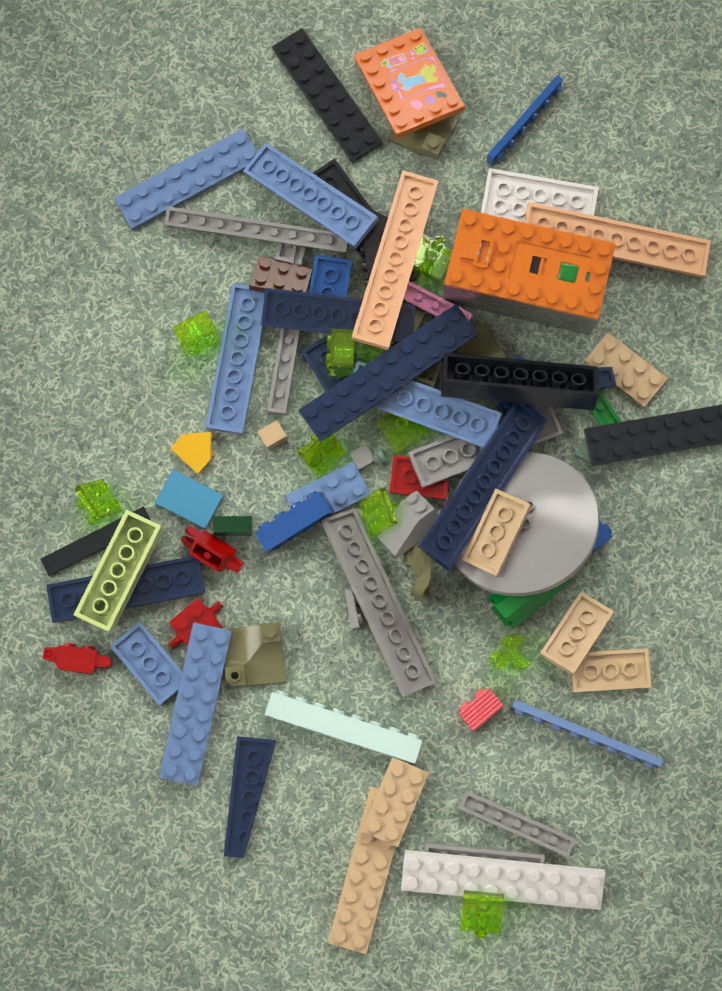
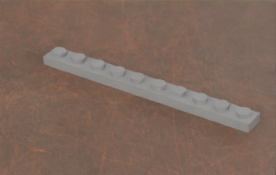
[164,206,348,253]

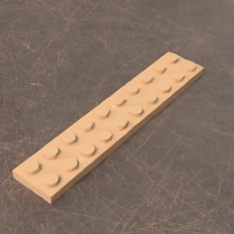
[351,171,438,350]
[524,202,711,278]

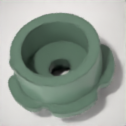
[373,448,389,467]

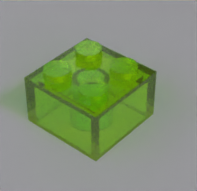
[172,310,219,357]
[326,329,355,377]

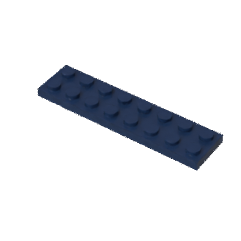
[261,288,416,342]
[46,556,206,623]

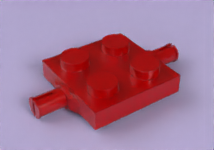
[168,598,224,649]

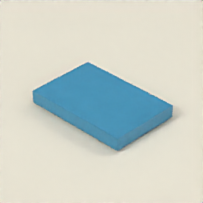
[155,470,224,530]

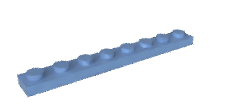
[511,700,664,769]

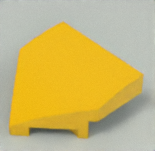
[171,432,214,474]

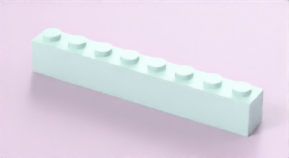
[265,690,422,764]

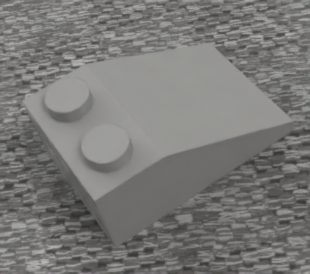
[378,491,438,558]

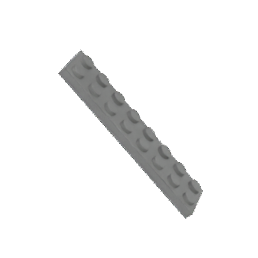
[408,405,563,489]

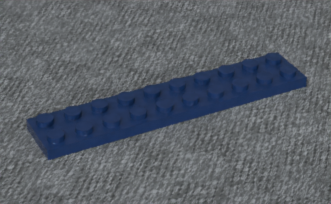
[298,304,478,443]
[417,403,548,570]

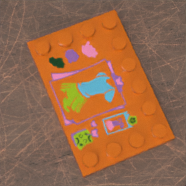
[354,28,465,139]

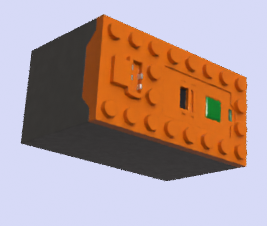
[444,209,616,335]

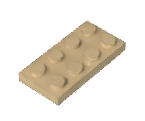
[584,333,668,408]
[462,489,532,577]
[540,592,614,676]
[571,648,652,693]
[361,757,429,847]

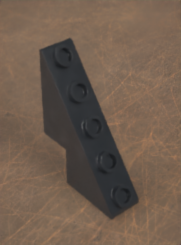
[358,203,388,288]

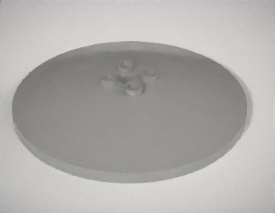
[454,452,599,596]

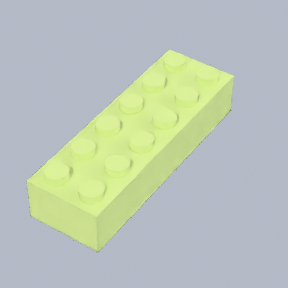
[74,510,164,634]

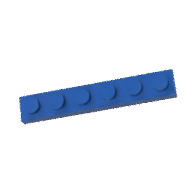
[486,75,563,166]

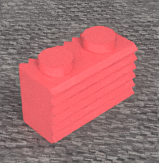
[458,688,504,732]

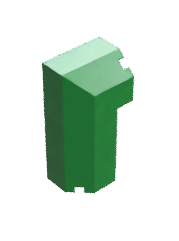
[487,578,573,631]

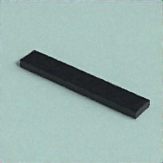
[41,506,151,576]

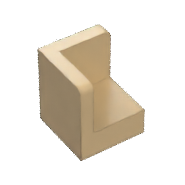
[258,420,288,451]

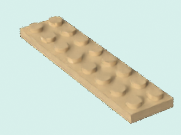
[328,786,395,954]

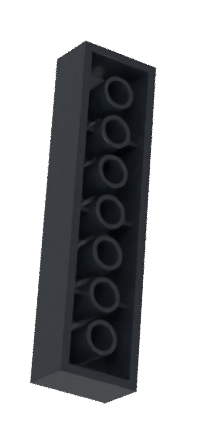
[441,353,598,410]

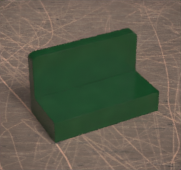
[212,516,252,536]

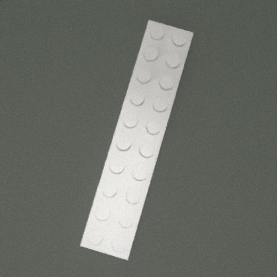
[401,850,605,910]

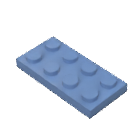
[285,461,371,517]
[110,621,182,706]

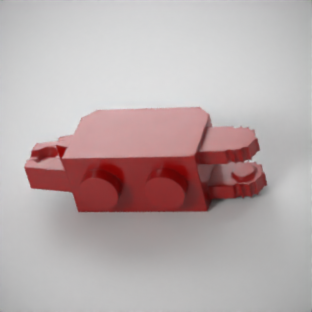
[180,526,245,573]
[42,642,113,675]

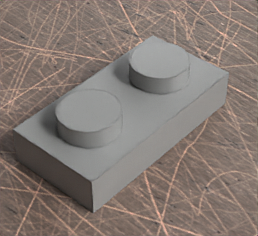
[344,589,363,630]

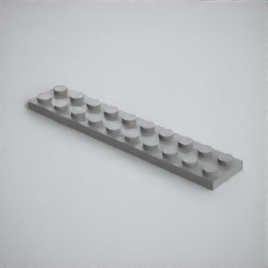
[321,508,437,697]

